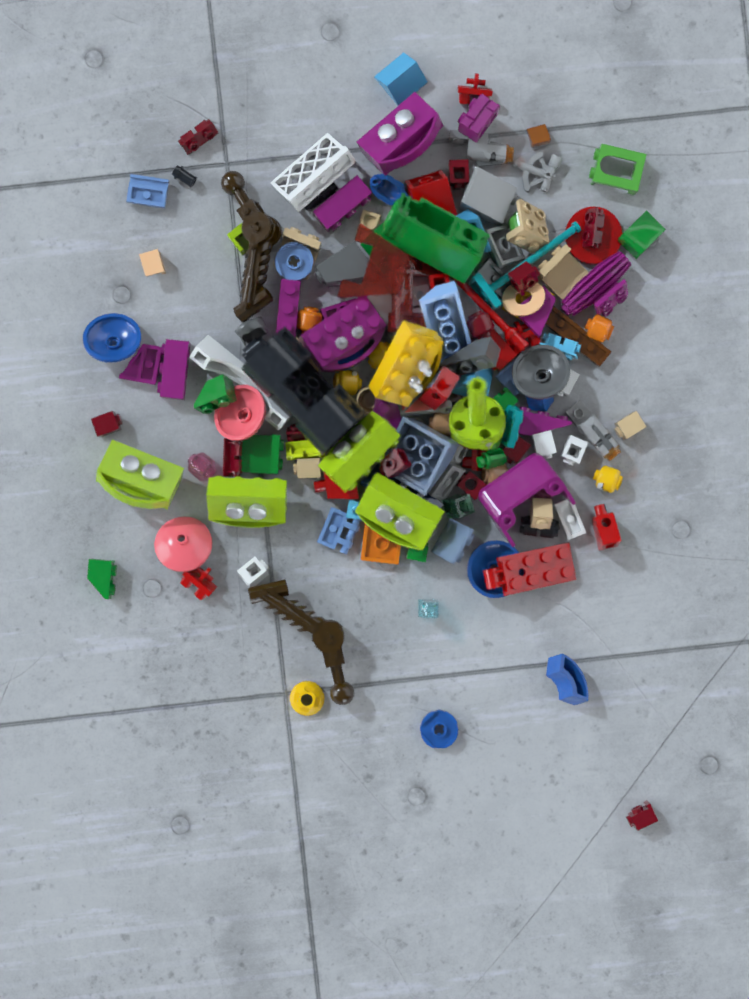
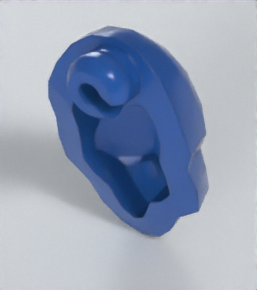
[370,174,409,206]

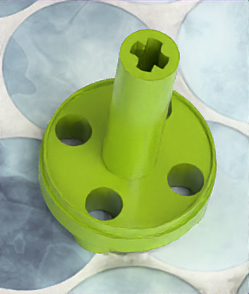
[449,378,506,450]

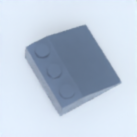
[378,417,459,496]

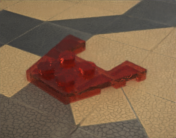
[338,223,410,298]

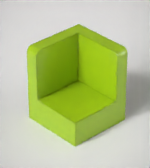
[227,223,249,256]

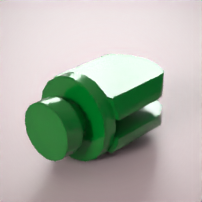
[476,448,507,469]

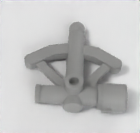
[512,151,563,192]

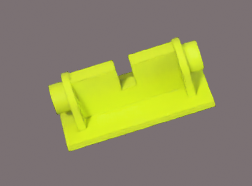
[285,440,325,461]

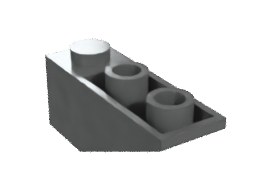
[439,337,501,376]

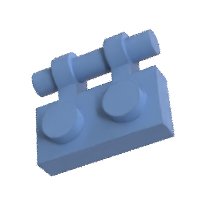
[317,507,361,555]

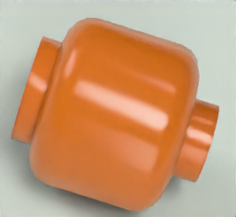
[297,306,323,334]
[584,314,615,343]

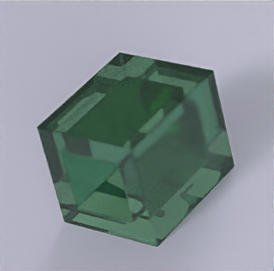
[442,494,475,518]

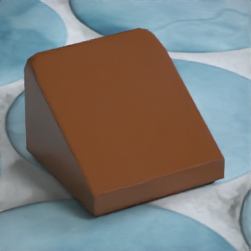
[527,124,551,148]

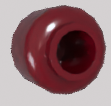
[466,310,494,339]

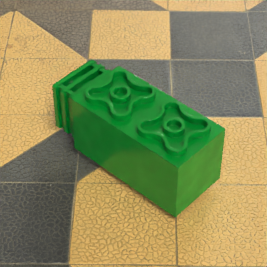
[382,193,490,283]

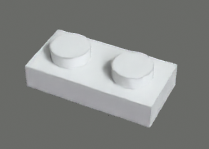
[553,499,586,540]

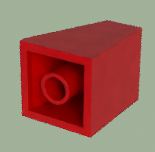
[405,169,457,216]

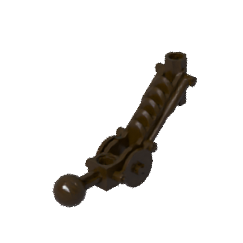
[221,171,282,323]
[248,579,354,705]

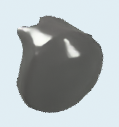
[235,316,268,345]

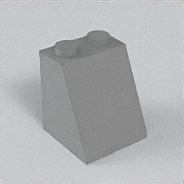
[459,166,518,226]

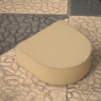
[360,209,381,232]

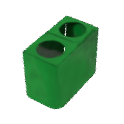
[617,210,666,259]

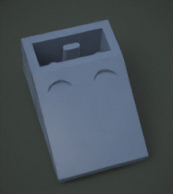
[431,518,474,564]

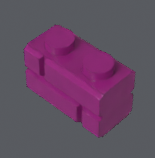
[457,94,500,142]

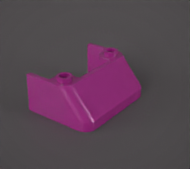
[478,453,576,547]

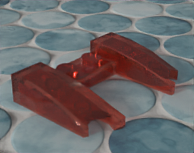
[388,252,443,333]

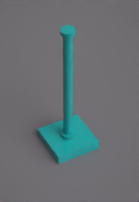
[469,222,581,311]

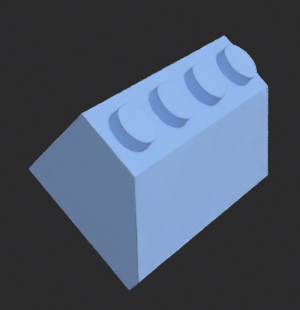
[419,281,471,368]

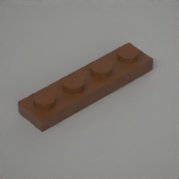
[545,306,612,367]

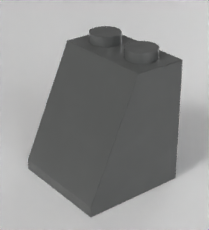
[315,241,376,288]

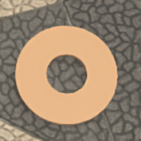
[502,282,545,316]

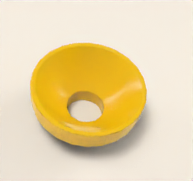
[290,681,325,716]

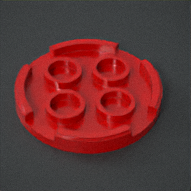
[565,206,622,265]

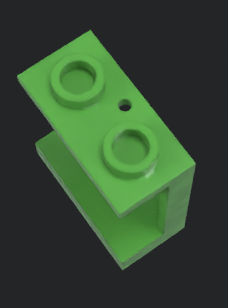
[589,144,647,195]

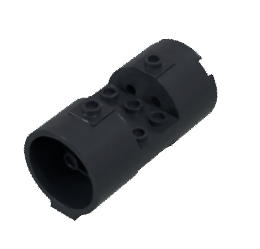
[242,327,366,455]

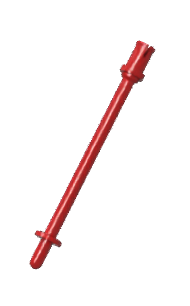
[449,276,530,352]

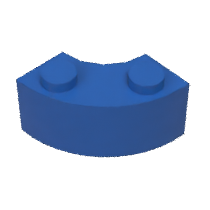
[546,653,589,705]

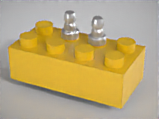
[369,321,444,407]

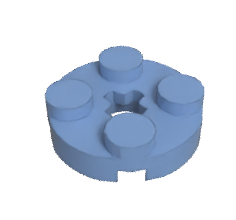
[275,242,313,281]

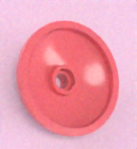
[214,385,266,441]
[154,516,212,572]

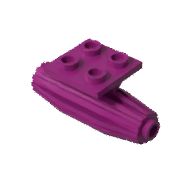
[561,251,632,317]

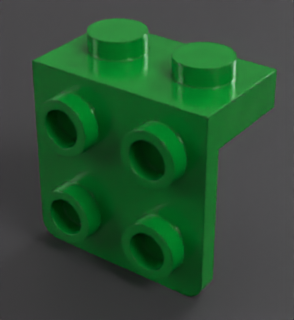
[241,434,284,474]

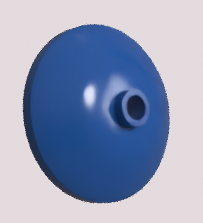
[83,313,141,363]
[467,540,524,598]

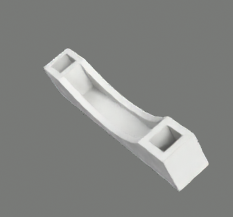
[189,335,292,430]

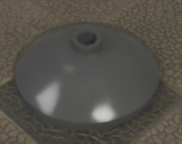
[512,345,570,400]

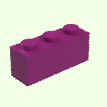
[313,175,372,232]
[276,279,301,337]
[157,339,191,400]

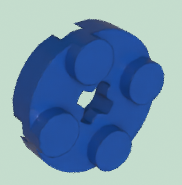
[420,709,458,748]

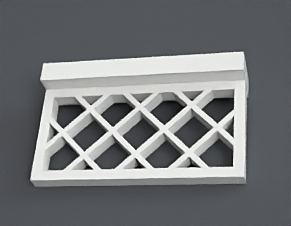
[271,133,356,212]

